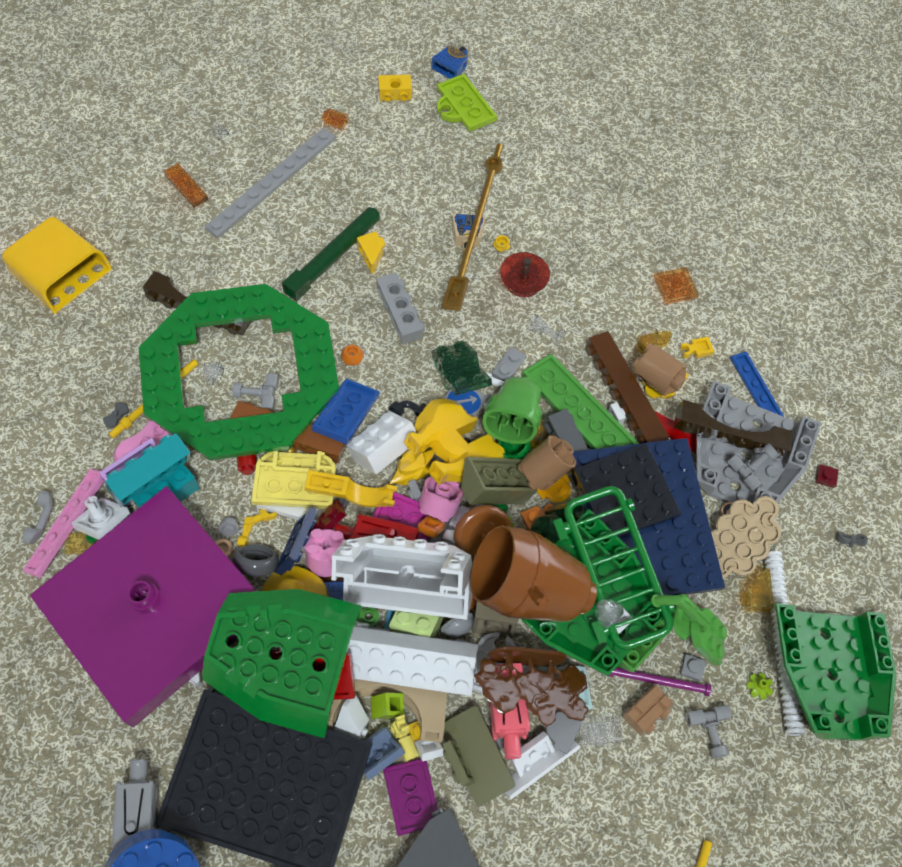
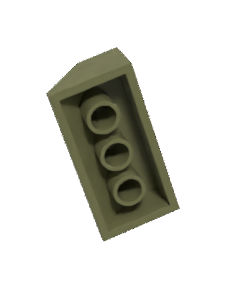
[461,457,538,505]

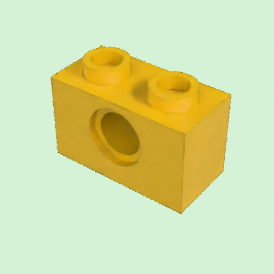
[378,74,412,102]

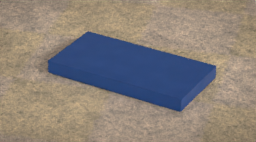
[312,378,380,445]

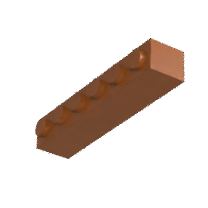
[230,401,347,463]

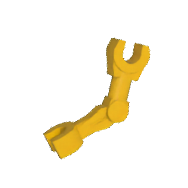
[237,509,278,548]

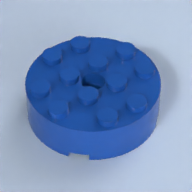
[104,829,200,867]

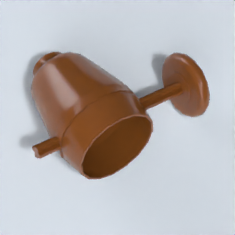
[454,505,597,622]

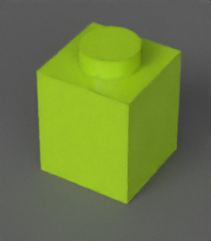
[371,693,405,719]

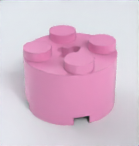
[419,477,464,522]
[304,529,345,577]

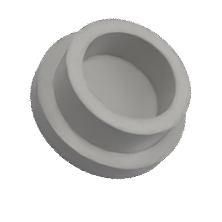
[219,518,239,536]

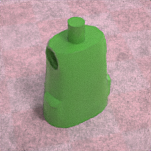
[482,377,542,444]

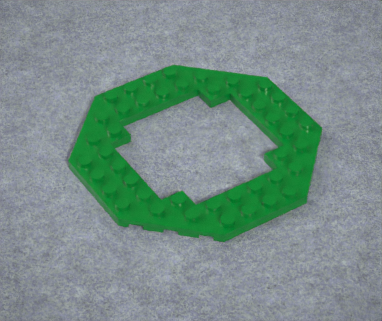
[138,284,339,461]

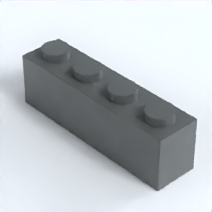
[541,409,590,491]

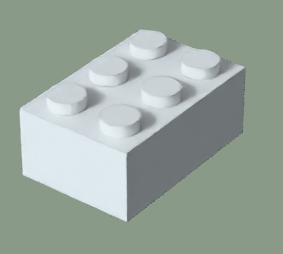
[346,411,417,474]

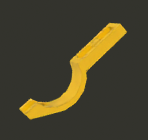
[305,470,398,507]

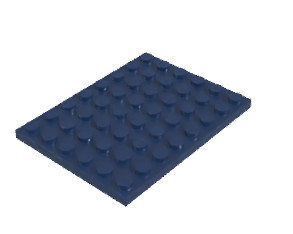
[573,438,725,595]

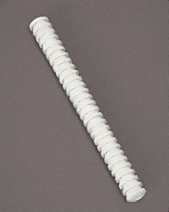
[764,551,805,736]

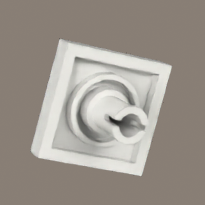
[71,496,130,540]

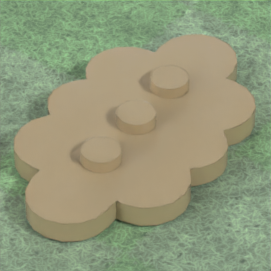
[711,496,781,578]

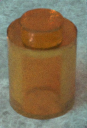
[322,108,348,130]

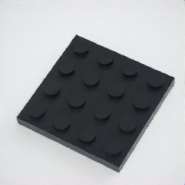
[573,444,681,538]

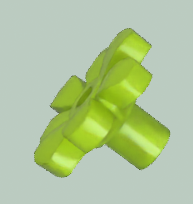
[746,673,773,700]

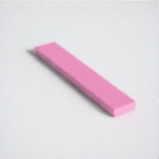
[22,469,104,578]

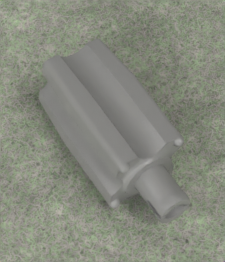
[113,759,159,849]

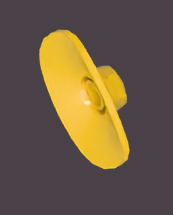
[262,566,328,596]

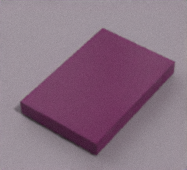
[383,758,438,837]

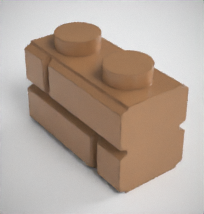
[622,685,673,736]

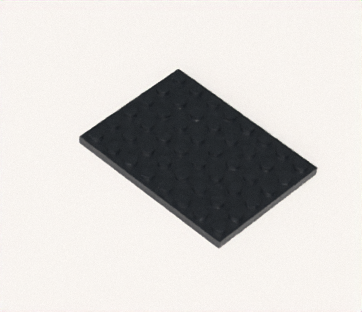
[155,690,373,867]

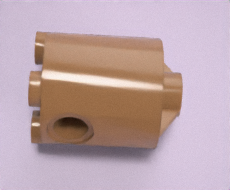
[632,343,686,396]
[518,435,576,490]

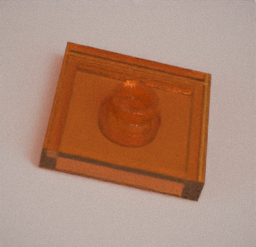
[653,267,699,305]

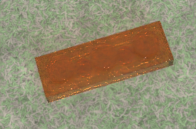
[164,163,208,208]

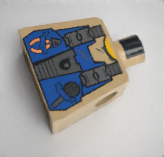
[452,214,485,253]

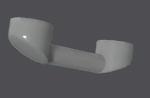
[23,490,53,544]

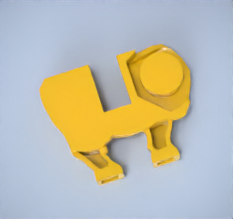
[404,399,505,485]

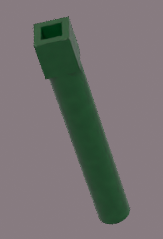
[282,207,380,302]

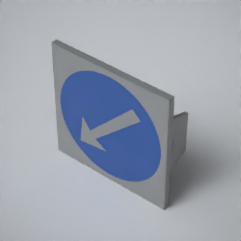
[443,380,489,417]

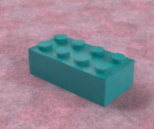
[105,433,191,507]

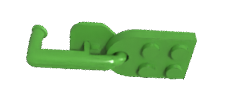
[651,594,727,665]

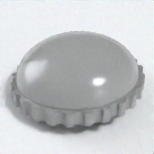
[441,613,474,639]

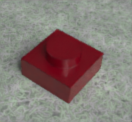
[816,464,839,488]

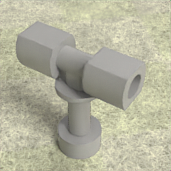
[232,373,279,411]
[727,443,779,492]
[685,705,732,759]

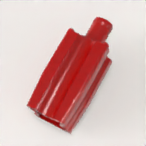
[334,514,419,541]

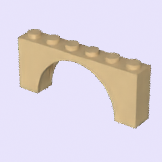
[328,679,447,743]

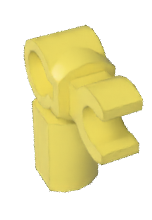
[390,714,419,762]

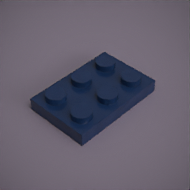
[275,507,317,576]

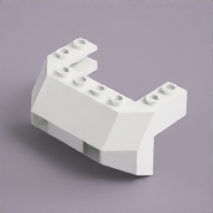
[331,534,472,620]

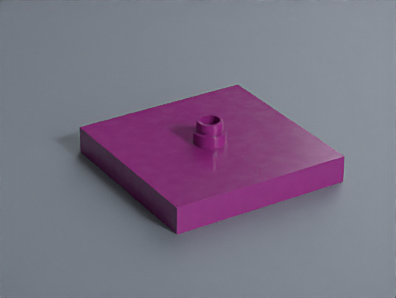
[30,486,256,728]

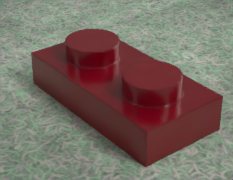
[309,501,346,534]

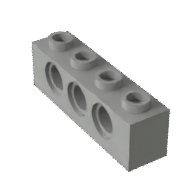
[376,272,425,345]

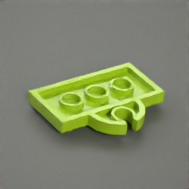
[436,74,498,132]

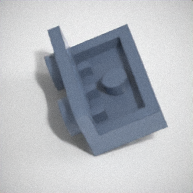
[364,726,405,781]

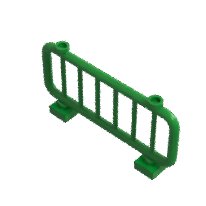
[553,486,675,650]

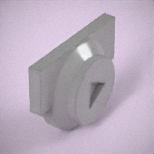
[546,712,583,755]

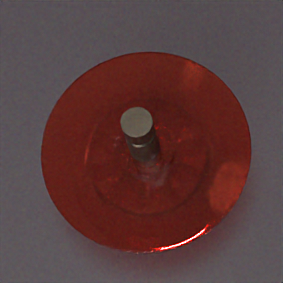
[500,252,550,297]

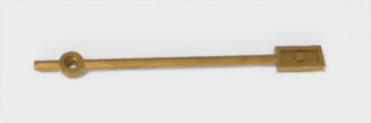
[442,144,503,311]

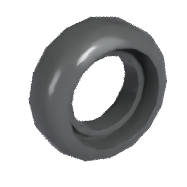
[232,544,279,577]

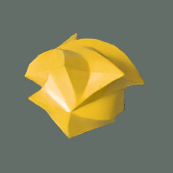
[389,449,435,485]

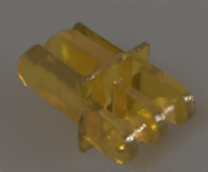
[636,329,672,353]

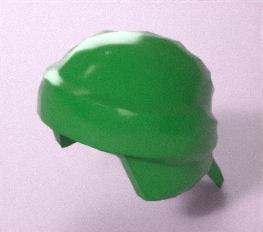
[498,440,531,460]

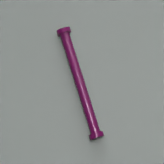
[609,667,711,697]

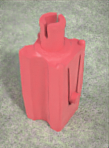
[489,663,530,760]

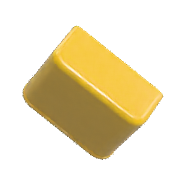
[2,216,112,314]

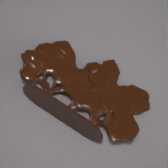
[474,646,589,728]

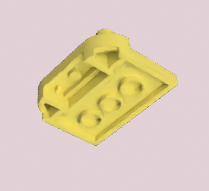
[251,451,336,509]

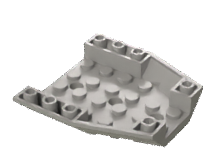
[696,381,821,504]

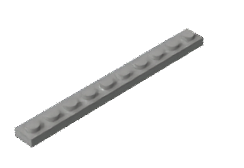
[204,128,336,239]

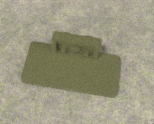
[442,706,515,806]

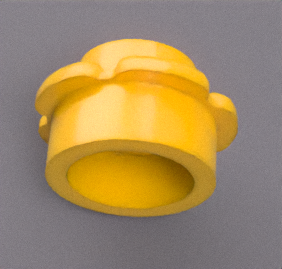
[493,235,510,252]

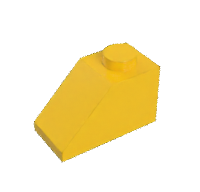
[357,231,385,274]

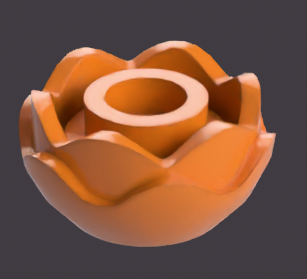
[341,344,364,366]

